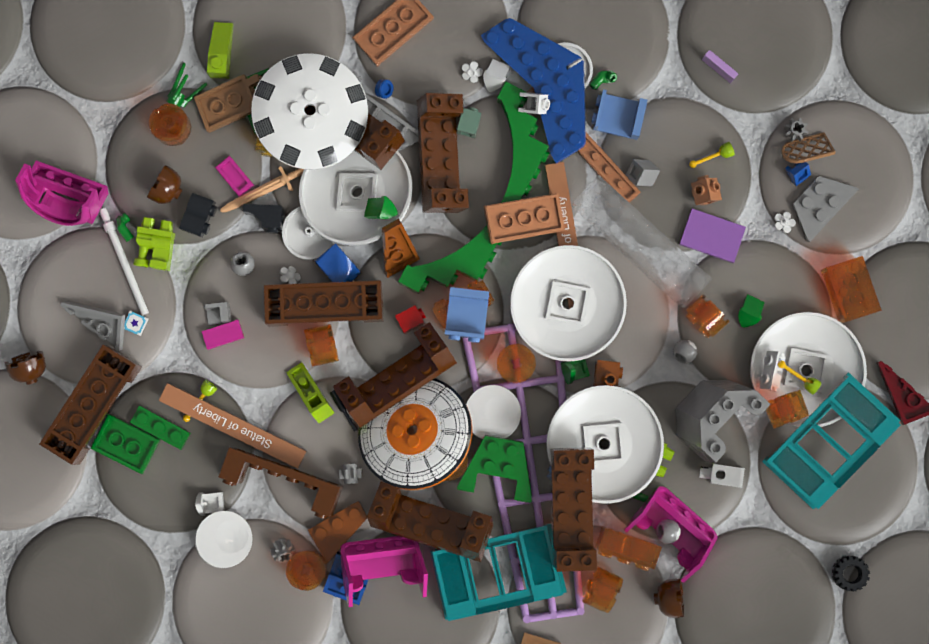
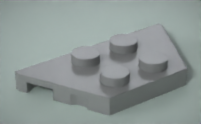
[365,93,419,152]
[792,176,859,243]

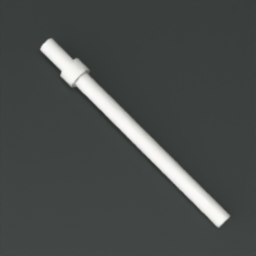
[99,208,149,316]

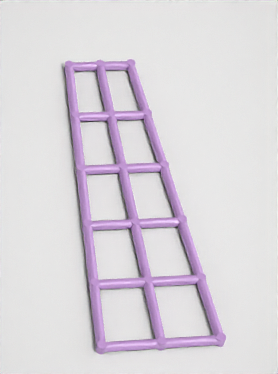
[462,323,585,623]

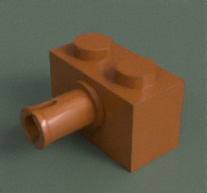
[593,360,623,387]

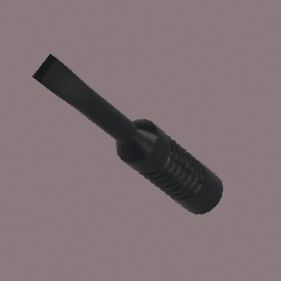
[329,390,358,432]

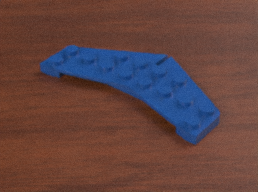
[481,18,586,163]

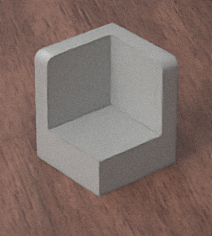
[626,159,660,186]
[204,302,232,325]

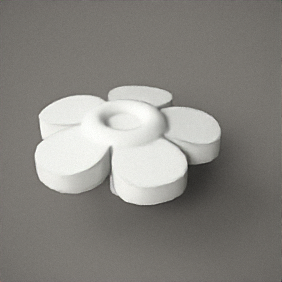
[462,61,483,83]
[774,212,796,233]
[280,266,301,284]

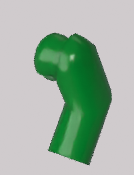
[589,71,617,90]
[116,213,134,242]

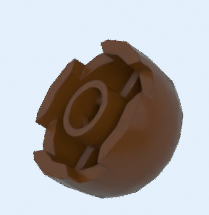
[147,165,182,204]
[5,351,46,385]
[654,578,684,618]

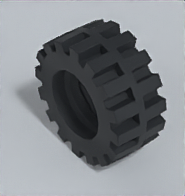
[832,555,870,592]

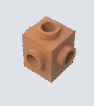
[691,175,722,205]

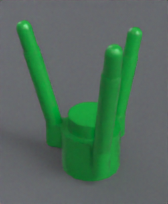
[166,63,207,110]

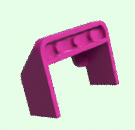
[624,486,717,583]
[340,536,428,607]

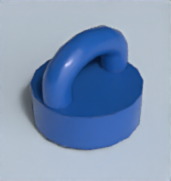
[375,79,394,99]

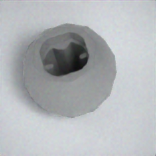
[231,252,255,276]
[673,340,697,364]
[656,519,681,544]

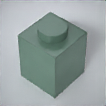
[457,107,481,138]

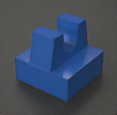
[785,162,811,186]

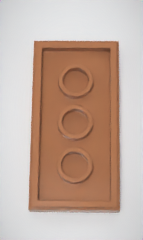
[352,0,434,67]
[483,193,565,244]

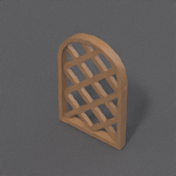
[782,132,836,163]

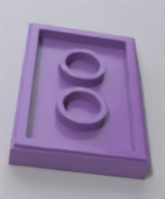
[679,209,746,263]

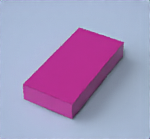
[215,155,254,197]
[201,320,245,350]

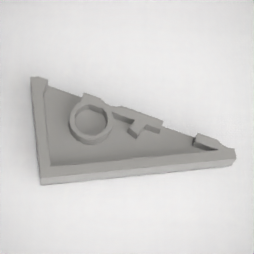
[61,301,125,351]

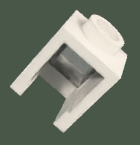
[518,92,550,114]

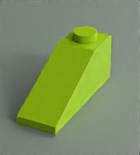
[207,22,233,79]
[286,362,335,423]

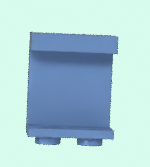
[591,89,648,140]
[445,287,489,343]

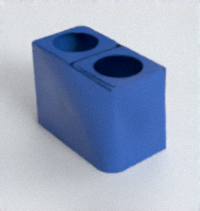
[315,244,360,282]

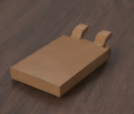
[194,74,262,133]

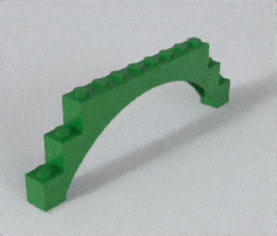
[398,82,550,294]

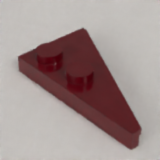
[876,361,929,425]

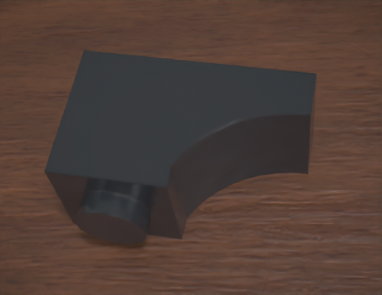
[243,204,284,234]

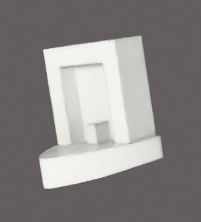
[483,59,510,92]
[195,492,225,516]

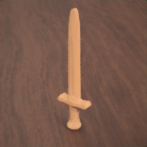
[220,166,304,213]

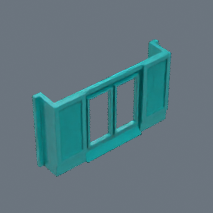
[762,372,901,510]
[430,523,567,621]

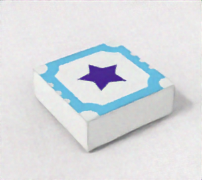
[124,311,148,336]

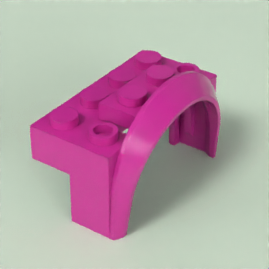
[15,161,109,226]

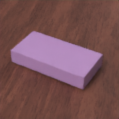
[702,51,738,84]

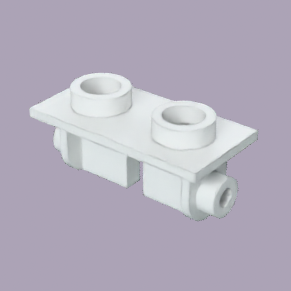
[759,351,786,392]

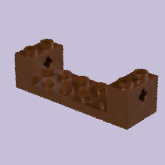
[417,93,469,213]
[304,105,405,170]
[264,280,384,327]
[333,322,457,428]
[39,344,142,465]
[218,447,343,519]
[551,447,597,572]
[367,482,493,562]

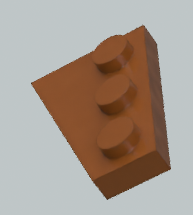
[382,218,420,278]
[308,501,367,563]

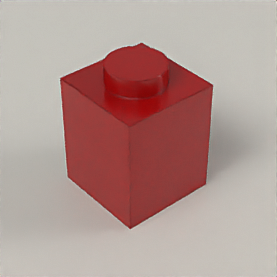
[395,305,426,334]

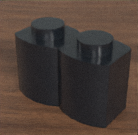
[179,193,217,238]

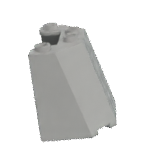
[675,380,771,462]

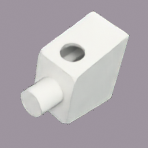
[699,464,745,488]

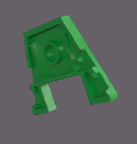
[457,435,532,503]

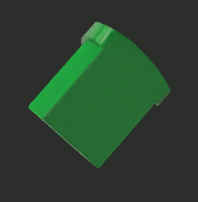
[364,196,398,219]
[738,294,765,328]
[561,359,590,384]

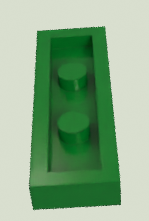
[130,406,191,450]

